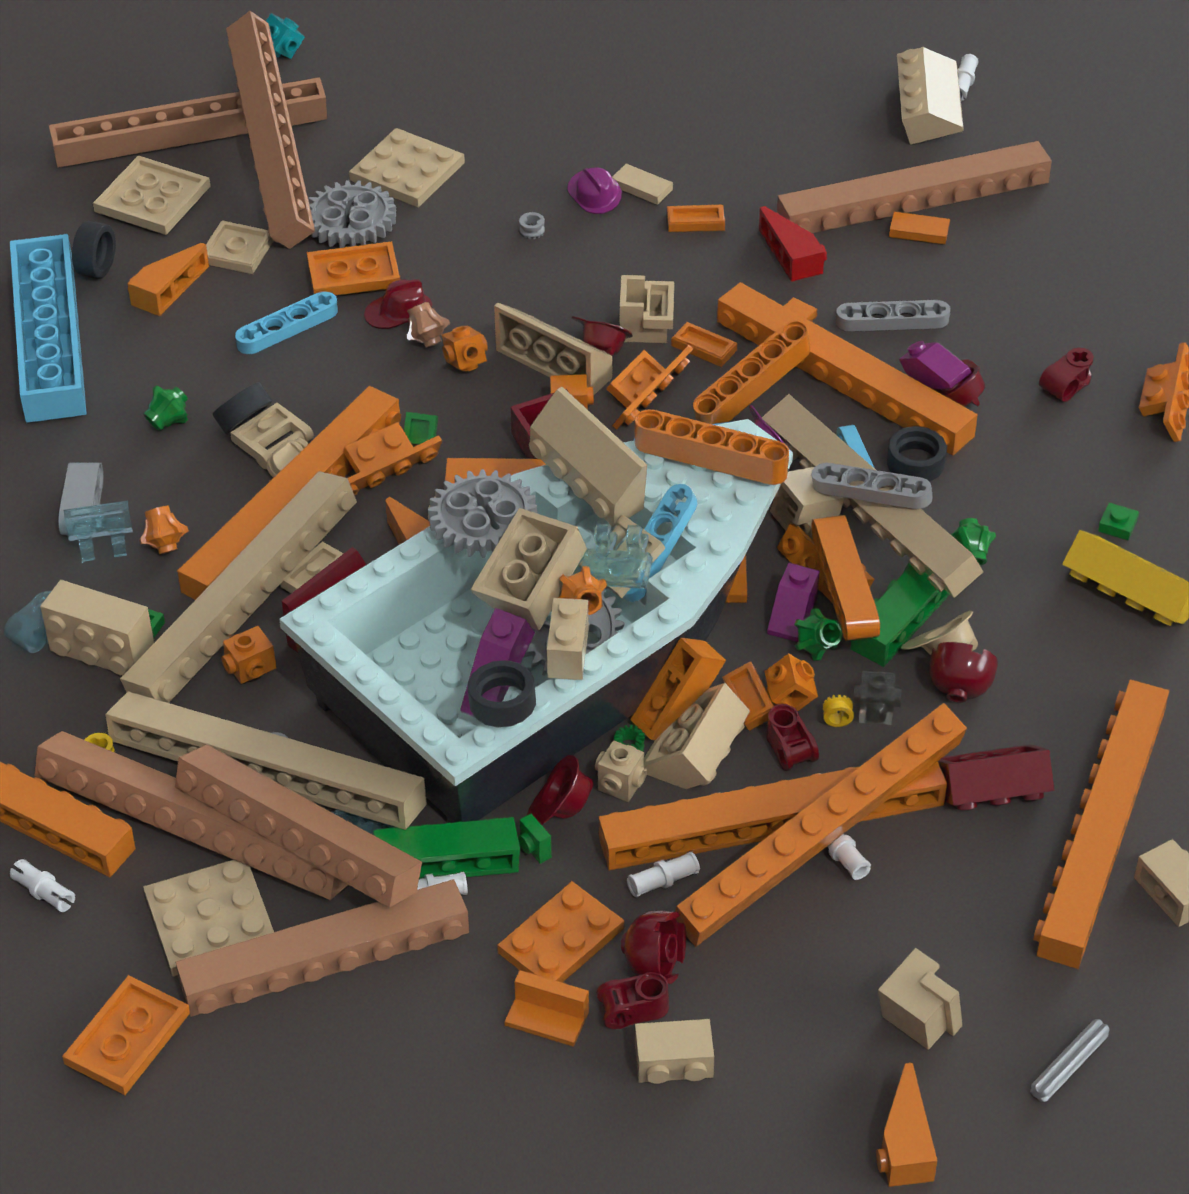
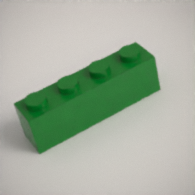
[851,563,950,667]
[373,817,520,879]

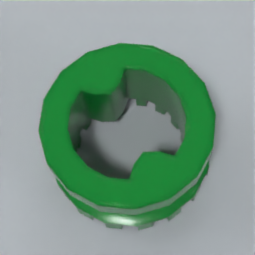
[614,725,645,752]

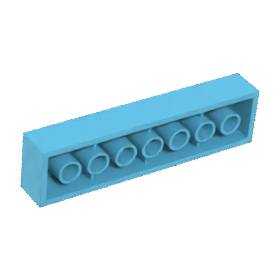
[10,234,87,423]

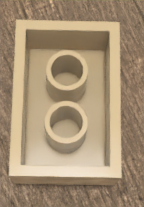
[40,579,154,675]

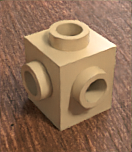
[595,740,647,802]

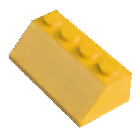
[1062,530,1189,626]

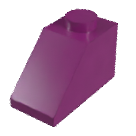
[899,341,971,389]
[767,563,820,642]

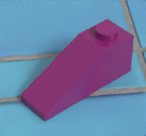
[460,608,535,718]

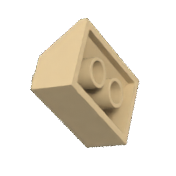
[471,508,587,630]
[644,683,750,789]

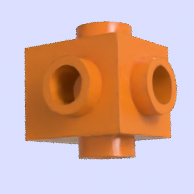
[441,326,488,371]
[221,626,276,684]
[764,653,818,711]

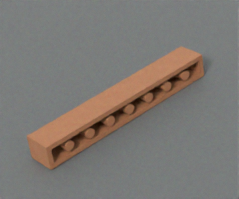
[175,744,422,908]
[175,879,469,1017]

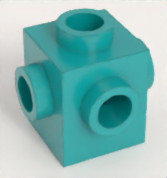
[266,13,305,59]

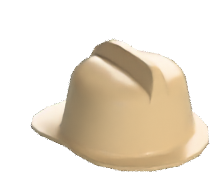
[901,611,978,655]

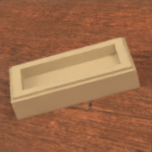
[613,164,673,205]

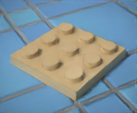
[349,128,465,208]
[93,156,211,235]
[143,860,274,977]

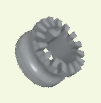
[519,212,545,239]

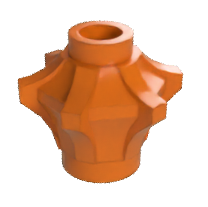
[139,505,189,554]
[557,566,607,615]

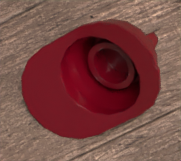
[364,279,432,329]
[571,316,633,356]
[933,359,986,407]
[527,755,593,825]

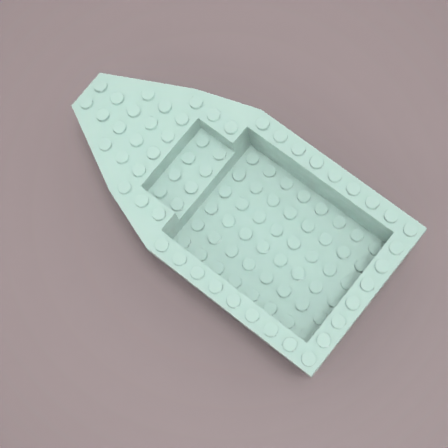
[279,419,793,823]

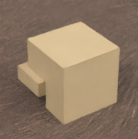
[620,275,674,343]
[770,467,845,540]
[878,948,963,1050]

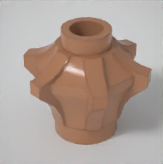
[406,302,450,348]

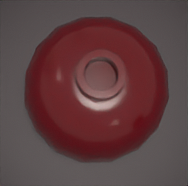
[929,642,998,703]
[621,911,686,984]

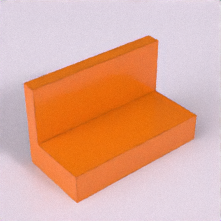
[504,970,589,1047]

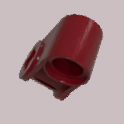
[1039,347,1094,402]
[766,704,819,771]
[596,972,669,1029]

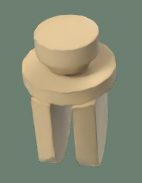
[266,438,308,477]

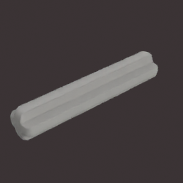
[1030,1019,1110,1102]

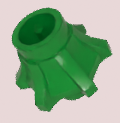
[143,385,188,431]
[950,518,996,566]
[794,609,842,661]

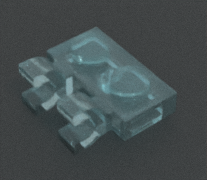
[63,501,133,562]
[581,523,653,589]

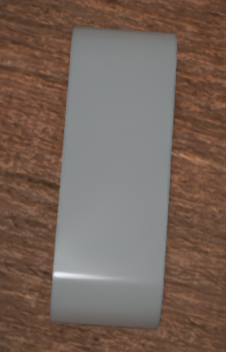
[58,463,103,535]

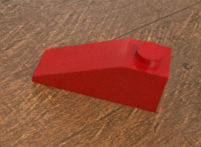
[759,206,827,281]

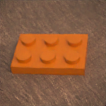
[307,241,400,295]
[497,881,624,983]
[62,975,190,1095]

